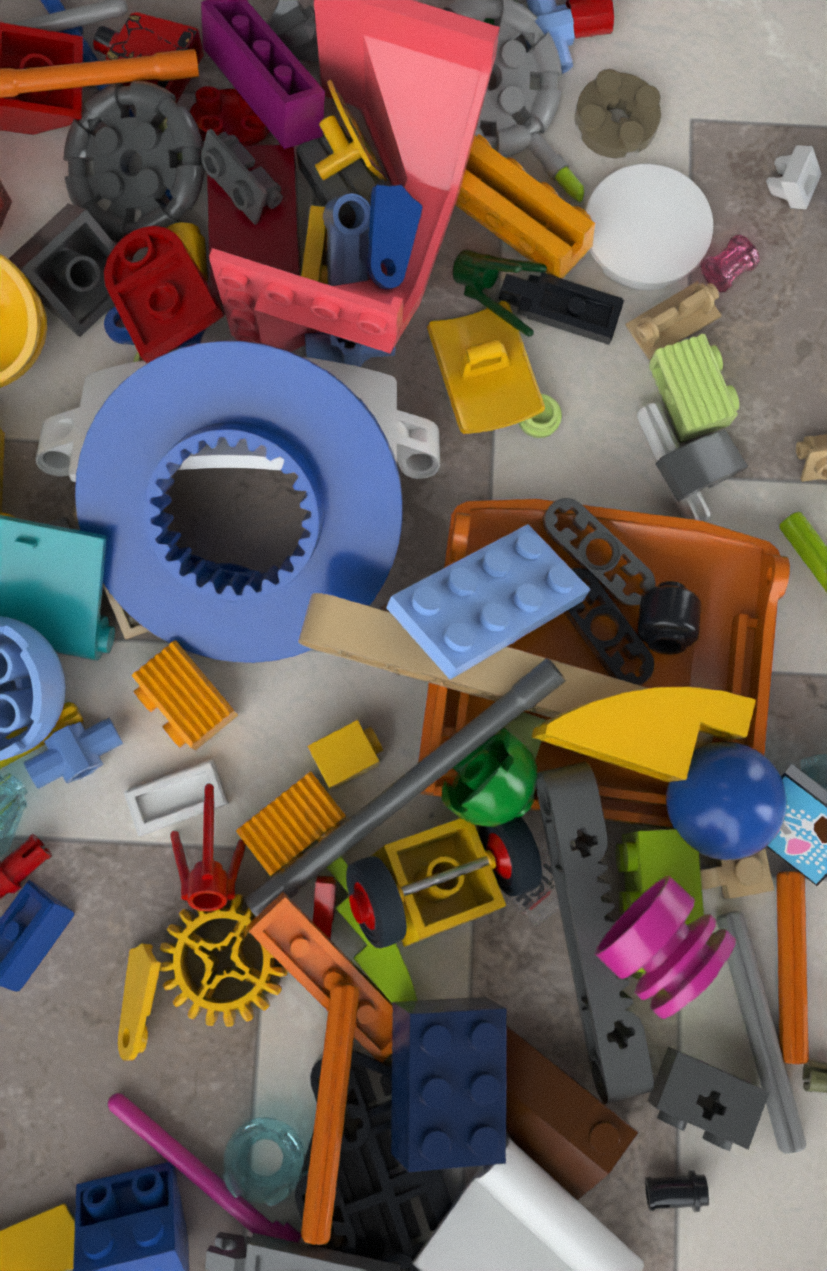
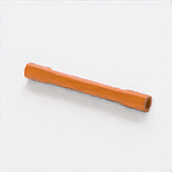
[0,49,199,98]

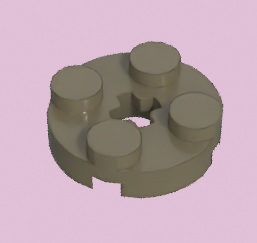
[574,69,661,159]

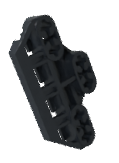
[295,1049,453,1271]

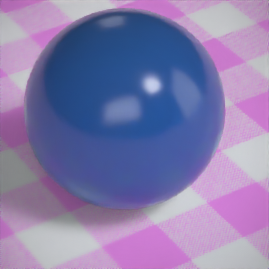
[666,742,787,860]

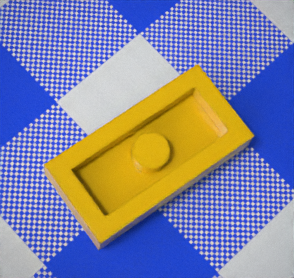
[301,206,328,285]

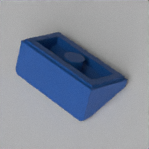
[0,880,74,992]

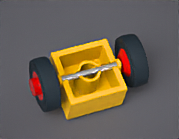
[346,817,542,948]

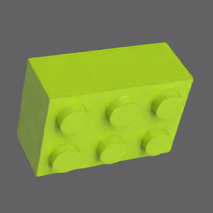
[615,829,704,980]

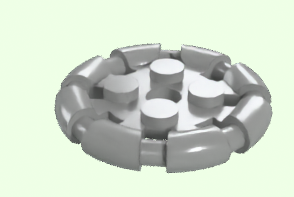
[444,0,562,157]

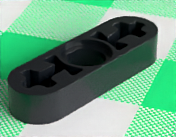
[564,568,654,686]

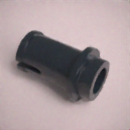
[645,1170,709,1212]

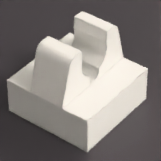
[766,145,822,209]

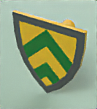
[315,80,388,182]

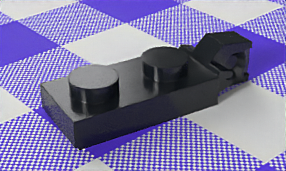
[498,273,624,345]

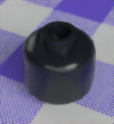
[638,581,701,655]

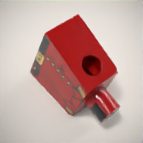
[93,12,204,119]

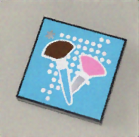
[766,764,827,886]

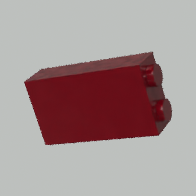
[207,145,301,315]

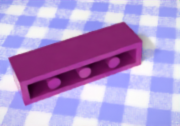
[201,0,325,149]

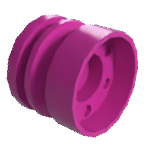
[594,876,736,1019]

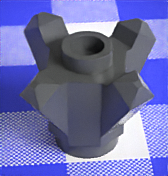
[266,0,319,62]

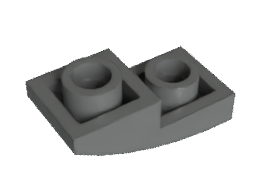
[655,430,748,502]

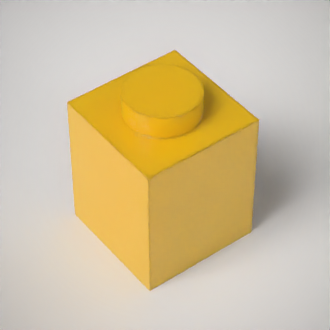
[307,720,384,791]

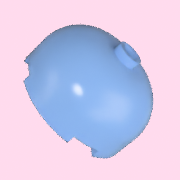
[0,616,66,761]

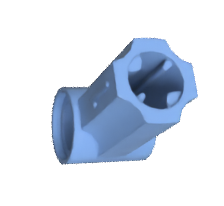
[323,193,370,285]

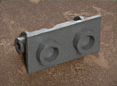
[200,129,283,225]

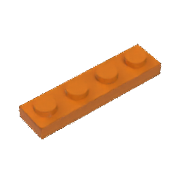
[247,892,393,1062]

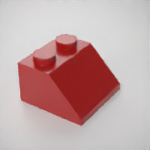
[0,22,83,135]

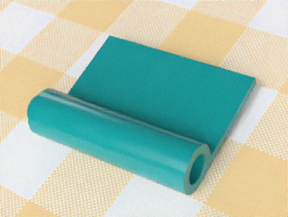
[0,515,115,661]

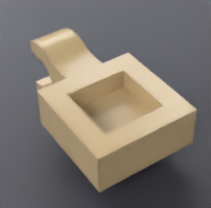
[700,848,775,899]

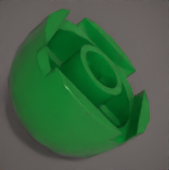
[441,727,538,827]

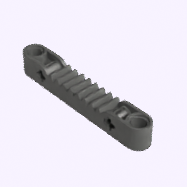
[536,761,654,1104]

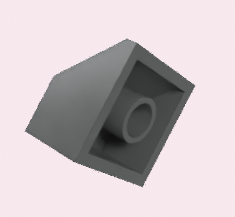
[9,203,115,337]

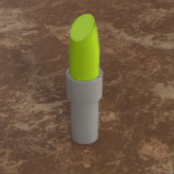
[528,132,584,203]

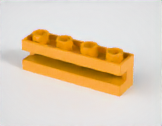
[455,134,595,279]

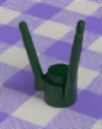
[452,249,547,337]

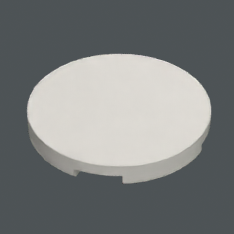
[585,164,713,290]

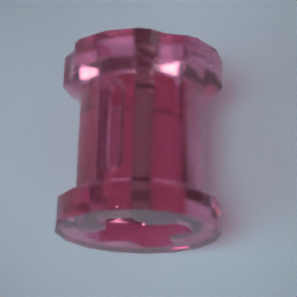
[700,235,760,293]

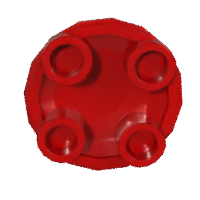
[190,86,270,146]

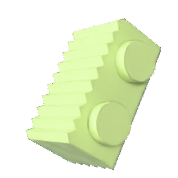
[649,334,739,443]

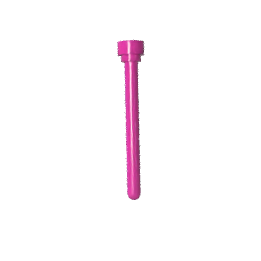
[108,1093,301,1242]

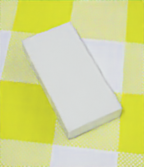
[124,759,229,836]

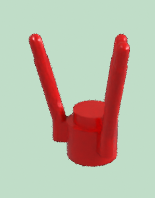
[170,783,246,912]

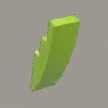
[327,856,418,1004]

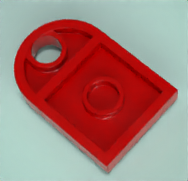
[104,226,224,364]

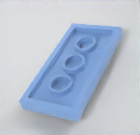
[386,524,591,680]

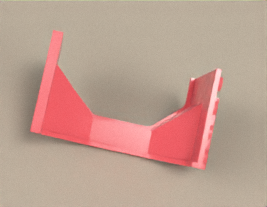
[209,0,500,354]

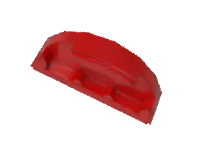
[313,875,337,940]

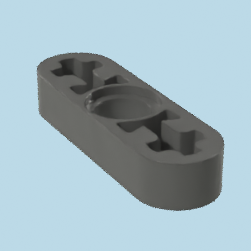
[543,498,656,606]

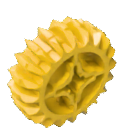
[160,894,288,1027]

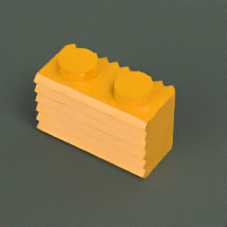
[132,640,238,751]
[236,771,347,876]

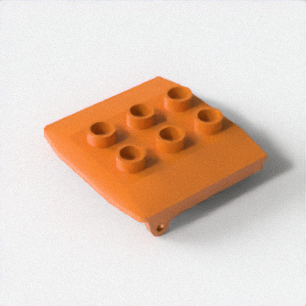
[418,499,790,830]

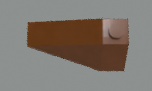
[506,1025,639,1200]

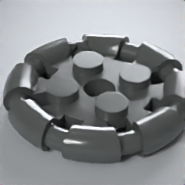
[63,80,204,242]

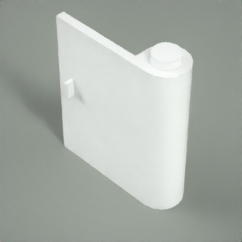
[412,1138,644,1271]

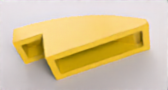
[531,687,756,782]

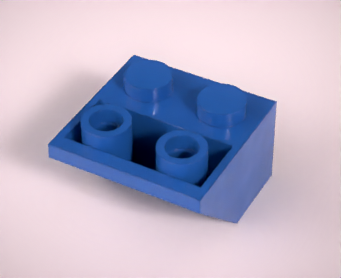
[73,1162,190,1271]

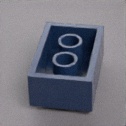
[391,997,507,1172]

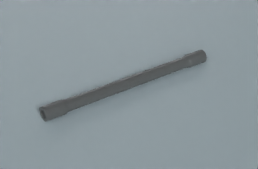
[246,658,566,916]

